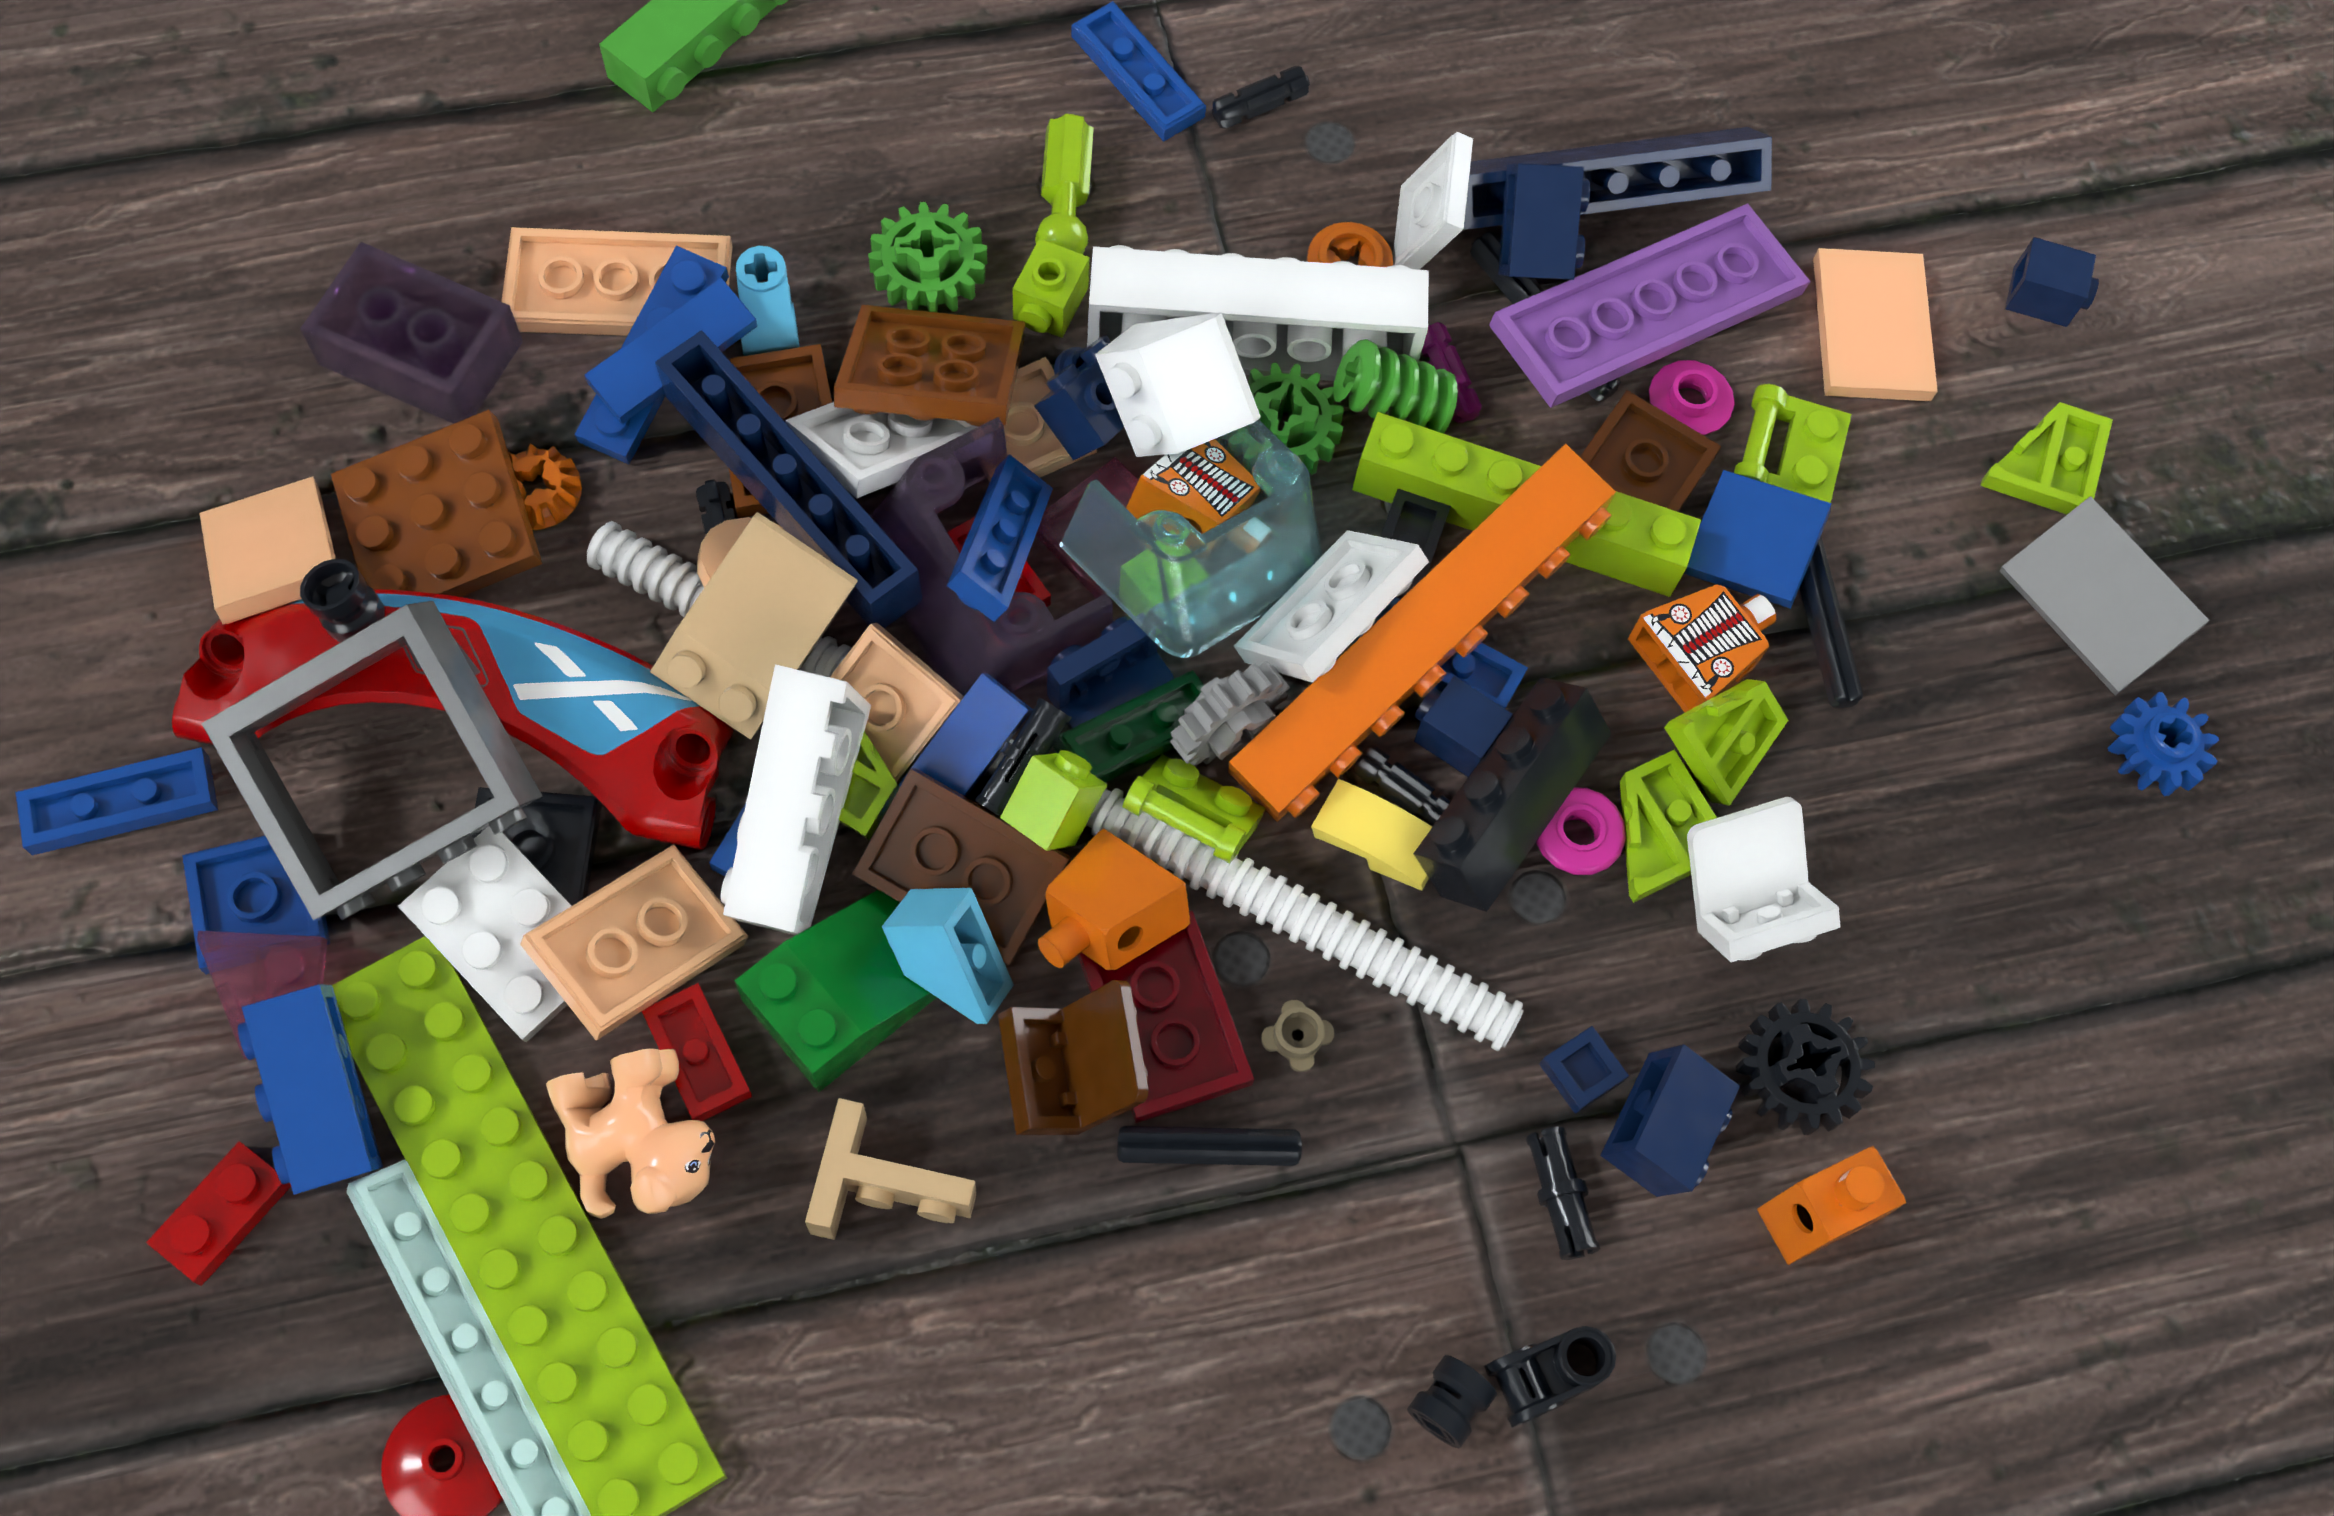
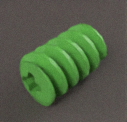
[1333,339,1458,434]

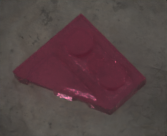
[197,931,328,1061]

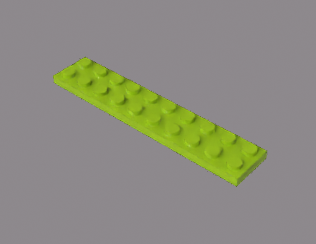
[332,936,727,1516]

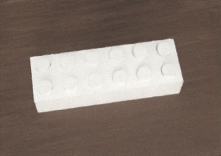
[1087,245,1429,381]

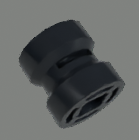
[300,558,385,642]
[1407,1355,1497,1449]

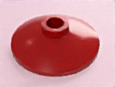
[381,1394,503,1516]

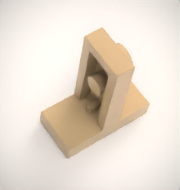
[805,1098,976,1240]

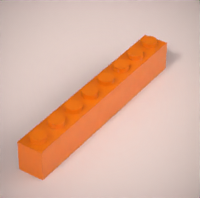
[1228,444,1616,822]

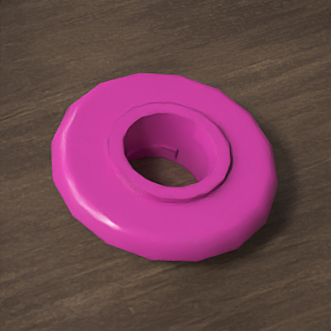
[1648,360,1735,436]
[1536,787,1626,875]

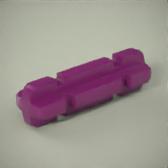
[1422,322,1482,424]

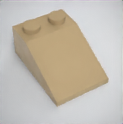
[650,512,858,740]

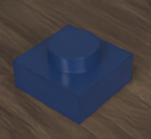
[1539,1026,1629,1114]

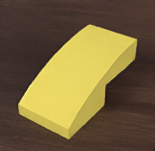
[1311,779,1432,891]

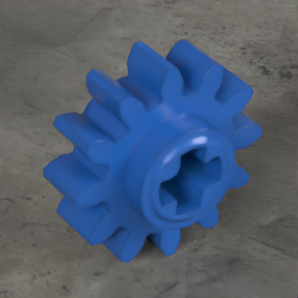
[2108,692,2219,796]

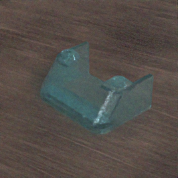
[1059,419,1322,658]

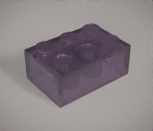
[300,242,523,424]

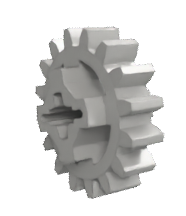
[1170,661,1290,767]

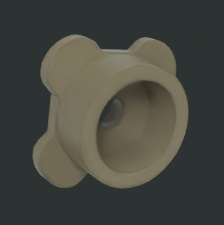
[1261,1000,1334,1072]

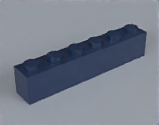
[1463,127,1772,230]
[655,330,922,628]

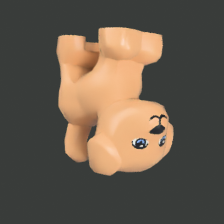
[546,1049,715,1219]

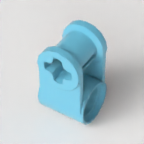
[736,246,800,356]

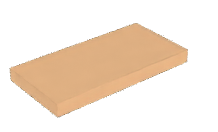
[499,227,733,336]

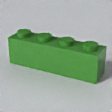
[599,0,788,112]

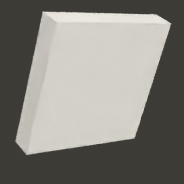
[1393,132,1473,270]

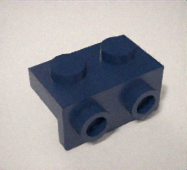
[1047,610,1174,729]

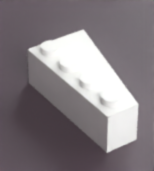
[721,665,871,935]

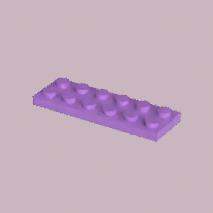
[1489,203,1810,408]

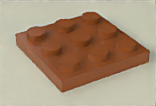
[834,305,1025,426]
[331,409,543,597]

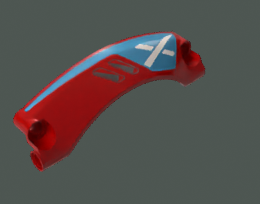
[172,589,734,850]

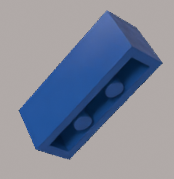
[238,984,383,1195]

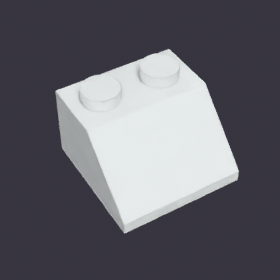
[1095,312,1261,457]

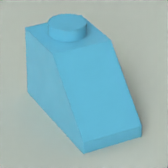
[882,888,1014,1024]

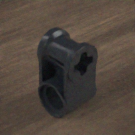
[1484,1326,1616,1428]

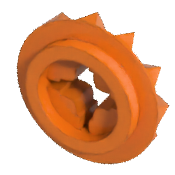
[1306,222,1393,267]
[508,444,582,530]

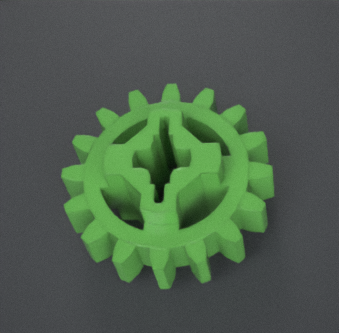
[868,202,987,312]
[1223,362,1344,481]

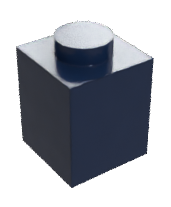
[2005,237,2099,327]
[1414,676,1513,777]

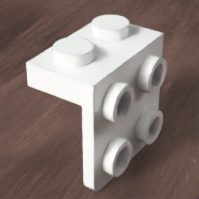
[1687,797,1840,962]

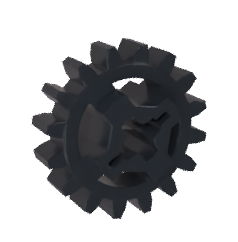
[1736,999,1875,1135]

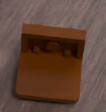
[998,980,1148,1135]

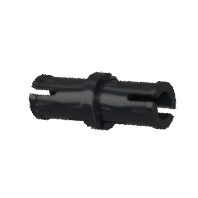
[975,697,1072,816]
[1526,1127,1601,1260]

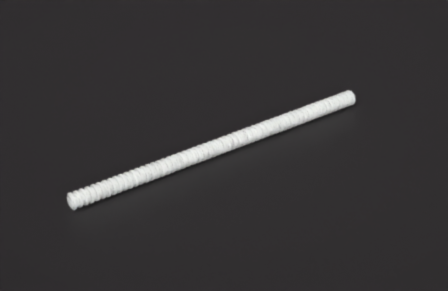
[587,521,1524,1051]

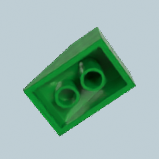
[734,890,937,1092]

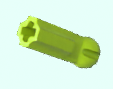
[1035,113,1094,255]

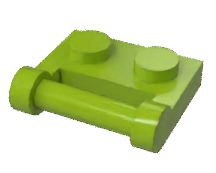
[1734,384,1852,503]
[1122,754,1266,864]

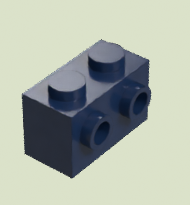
[1498,163,1590,280]
[1034,335,1124,461]
[1600,1044,1740,1197]

